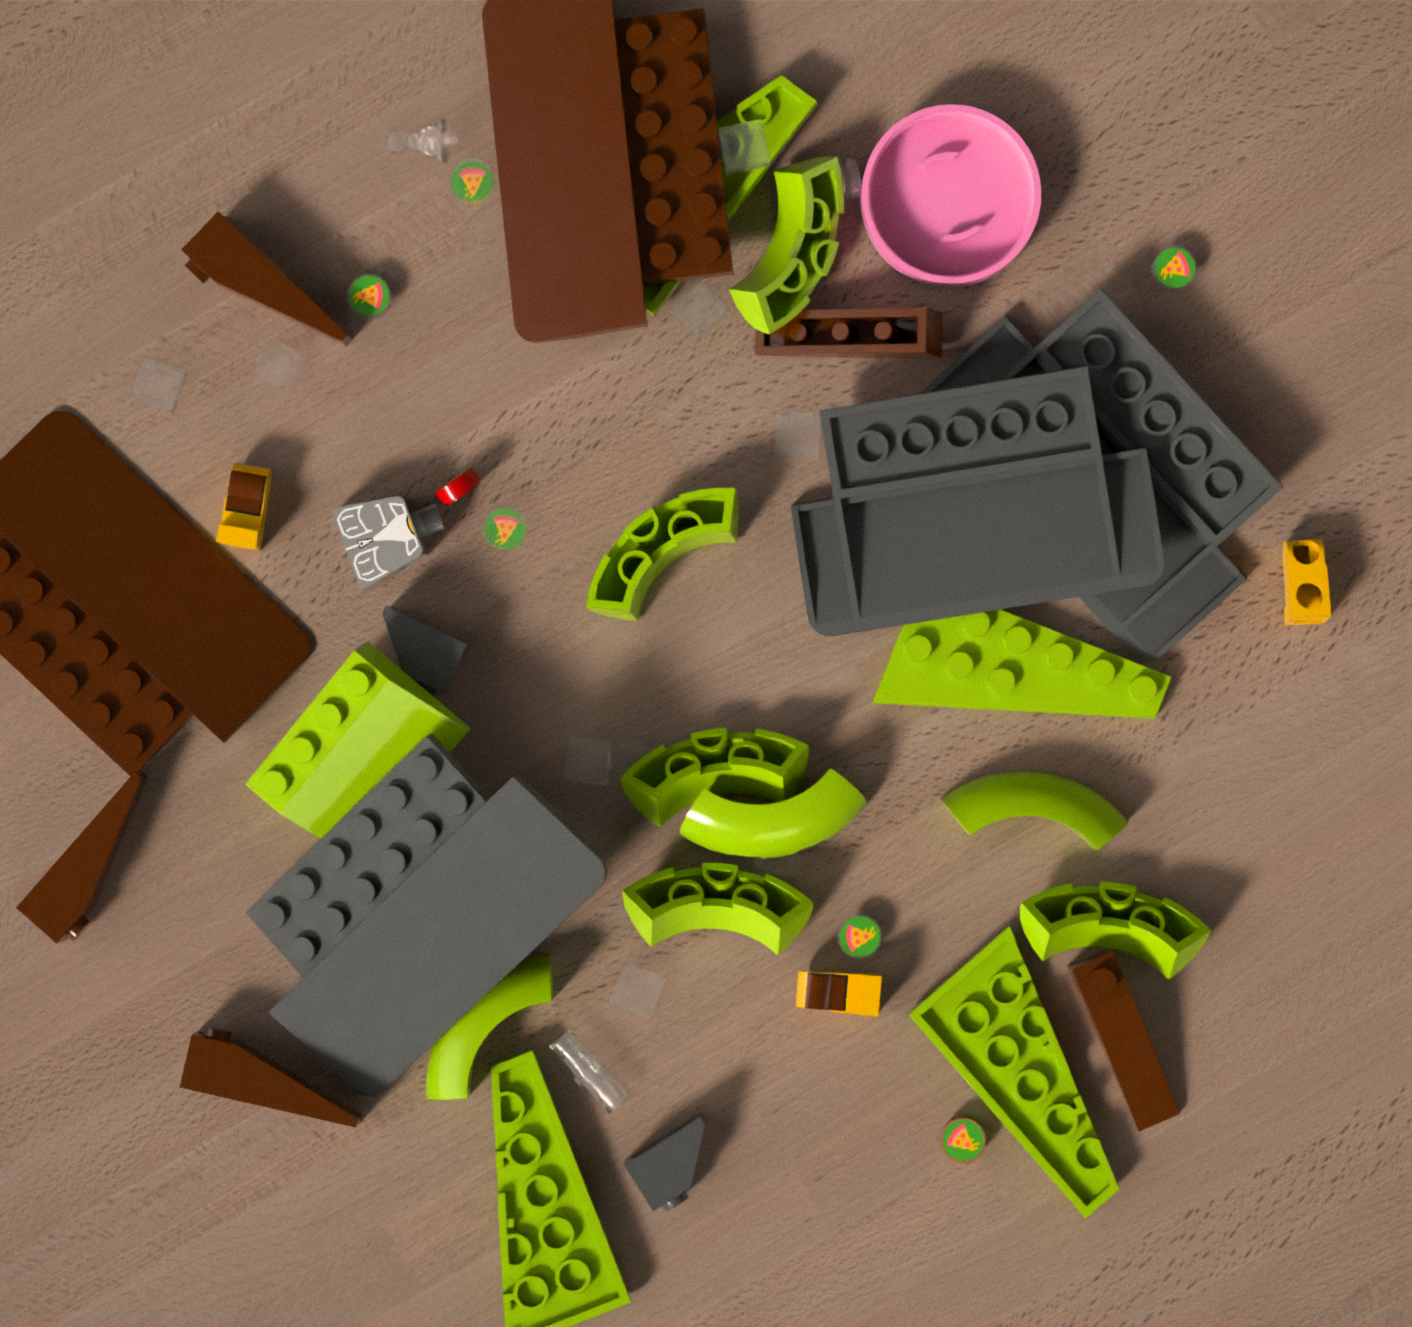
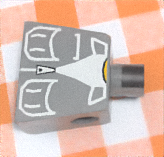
[331,495,445,591]

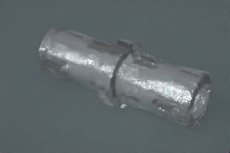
[550,1028,630,1114]

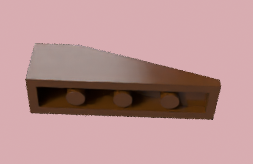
[181,211,352,346]
[755,307,943,359]
[16,772,148,944]
[1067,949,1180,1131]
[179,1026,362,1127]

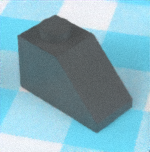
[382,606,470,697]
[624,1113,705,1212]

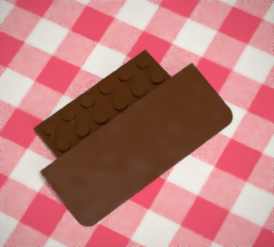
[482,0,734,343]
[0,411,310,777]

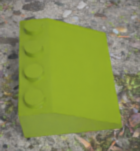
[245,641,471,839]

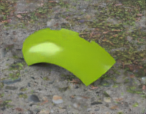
[729,156,844,334]
[586,488,739,622]
[620,727,809,828]
[679,768,867,859]
[940,770,1129,850]
[622,863,814,955]
[1020,881,1211,980]
[426,954,554,1100]

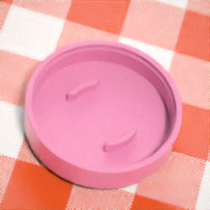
[860,104,1041,288]

